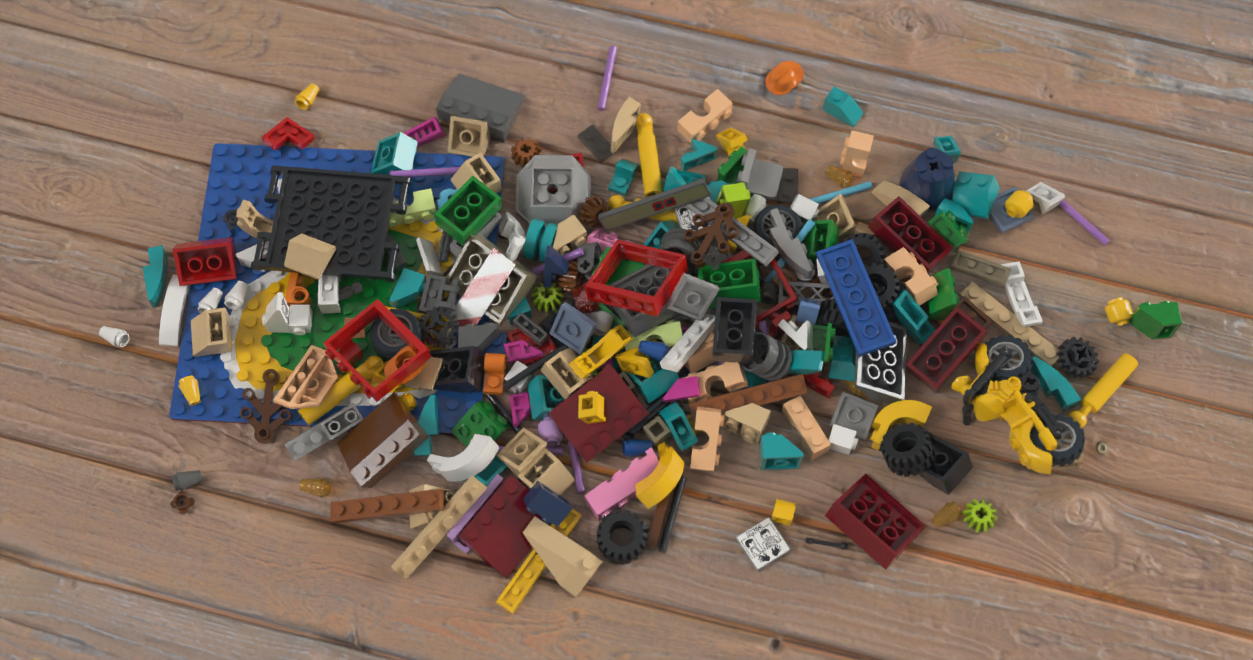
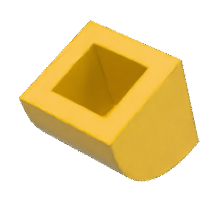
[771,499,796,526]

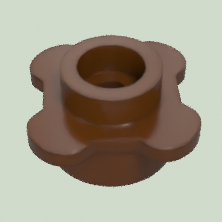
[170,491,195,514]

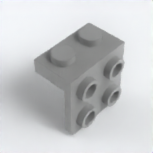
[737,149,783,199]

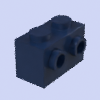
[523,480,573,527]

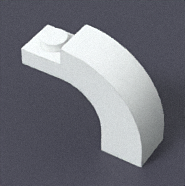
[427,434,499,482]

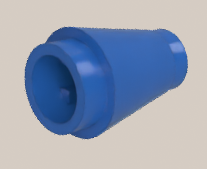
[638,340,669,361]
[622,438,652,458]

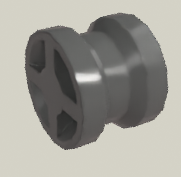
[760,282,779,304]

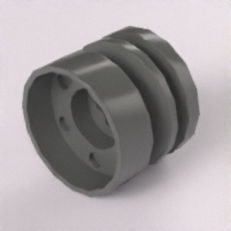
[659,228,700,275]
[740,332,792,381]

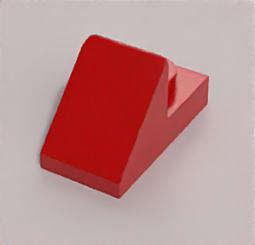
[803,366,835,399]

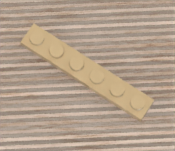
[959,281,1060,366]
[391,475,487,579]

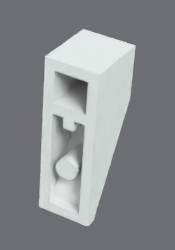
[262,292,291,333]

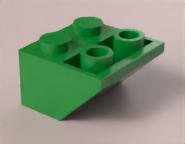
[801,220,839,264]
[925,268,959,321]
[1129,301,1182,340]

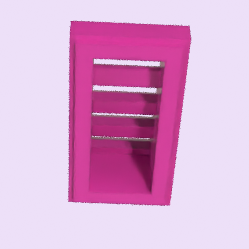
[403,117,446,147]

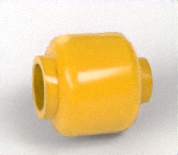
[1005,190,1033,218]
[1104,297,1133,326]

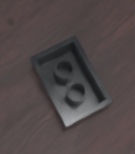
[713,297,757,364]

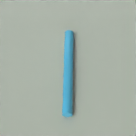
[810,181,872,204]
[765,219,815,282]

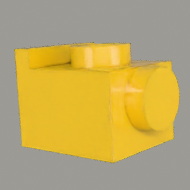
[578,391,606,424]

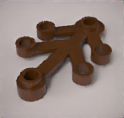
[684,203,739,268]
[240,369,292,444]

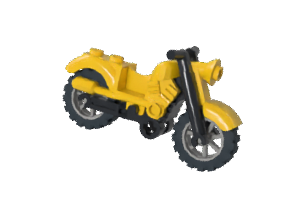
[951,335,1085,475]

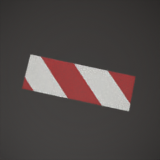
[452,248,515,327]

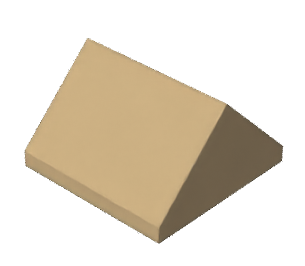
[448,116,491,157]
[815,194,856,242]
[284,233,336,280]
[496,428,548,477]

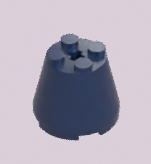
[899,148,956,210]

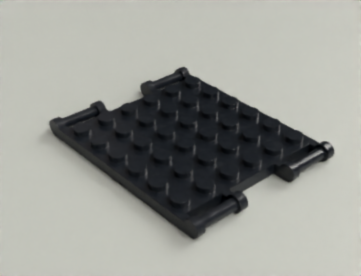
[250,166,412,282]

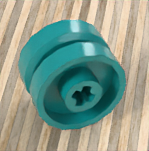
[523,218,558,263]

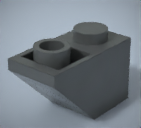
[458,323,500,353]

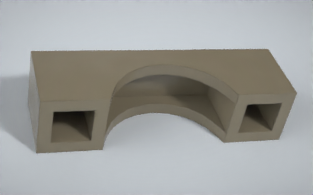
[619,371,672,449]

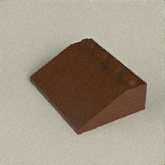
[337,392,429,488]

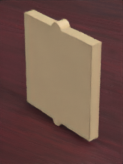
[405,357,443,391]

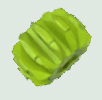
[531,282,564,314]
[962,499,997,533]

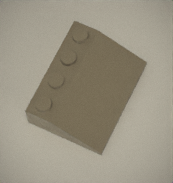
[447,235,538,325]

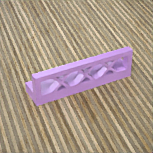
[447,474,504,554]

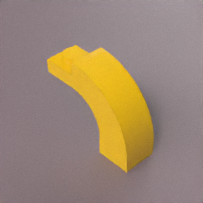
[569,324,633,379]
[870,400,932,450]
[635,441,684,509]

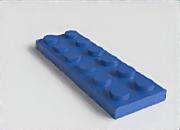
[816,239,896,357]

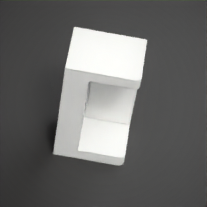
[318,275,341,314]

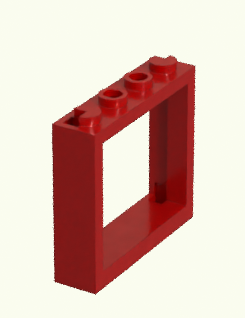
[585,240,688,317]
[696,250,799,329]
[323,299,431,402]

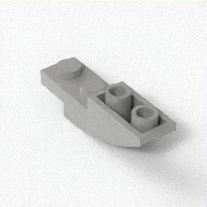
[770,208,814,279]
[284,403,363,461]

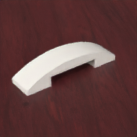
[498,212,526,262]
[1001,262,1043,327]
[159,274,191,347]

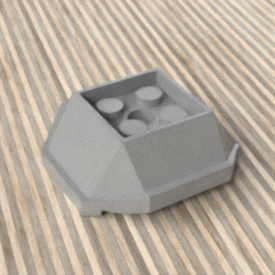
[516,155,591,228]

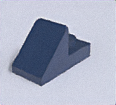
[543,245,569,288]

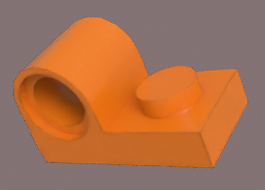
[285,272,312,308]
[483,353,507,395]

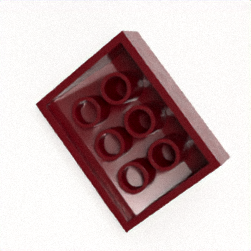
[548,364,649,463]
[825,473,926,570]
[459,475,552,578]

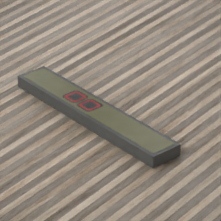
[598,178,711,231]

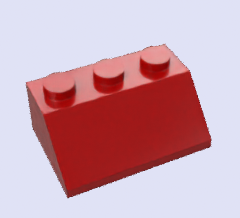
[172,237,237,286]

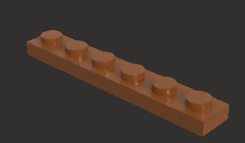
[688,374,808,423]
[330,489,444,523]

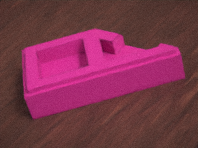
[504,340,543,364]
[663,376,700,402]
[509,392,531,428]

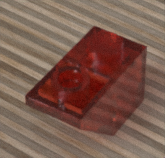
[572,283,600,313]

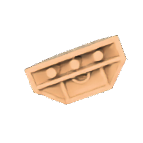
[274,345,338,409]

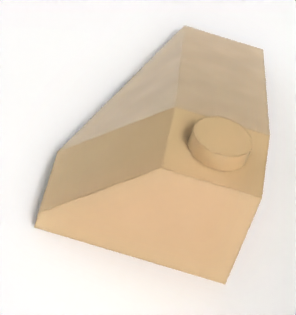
[523,517,602,597]

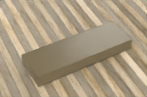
[950,251,1011,287]

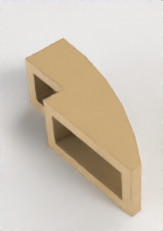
[611,97,641,153]
[871,181,930,217]

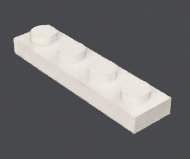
[660,314,715,372]

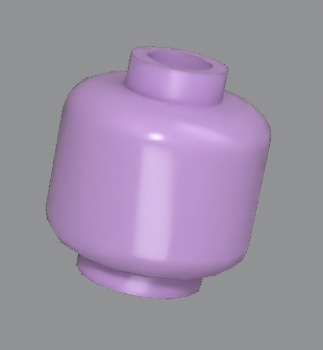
[537,416,564,447]

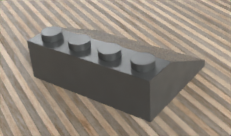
[436,73,526,142]
[608,264,687,337]
[854,321,907,405]

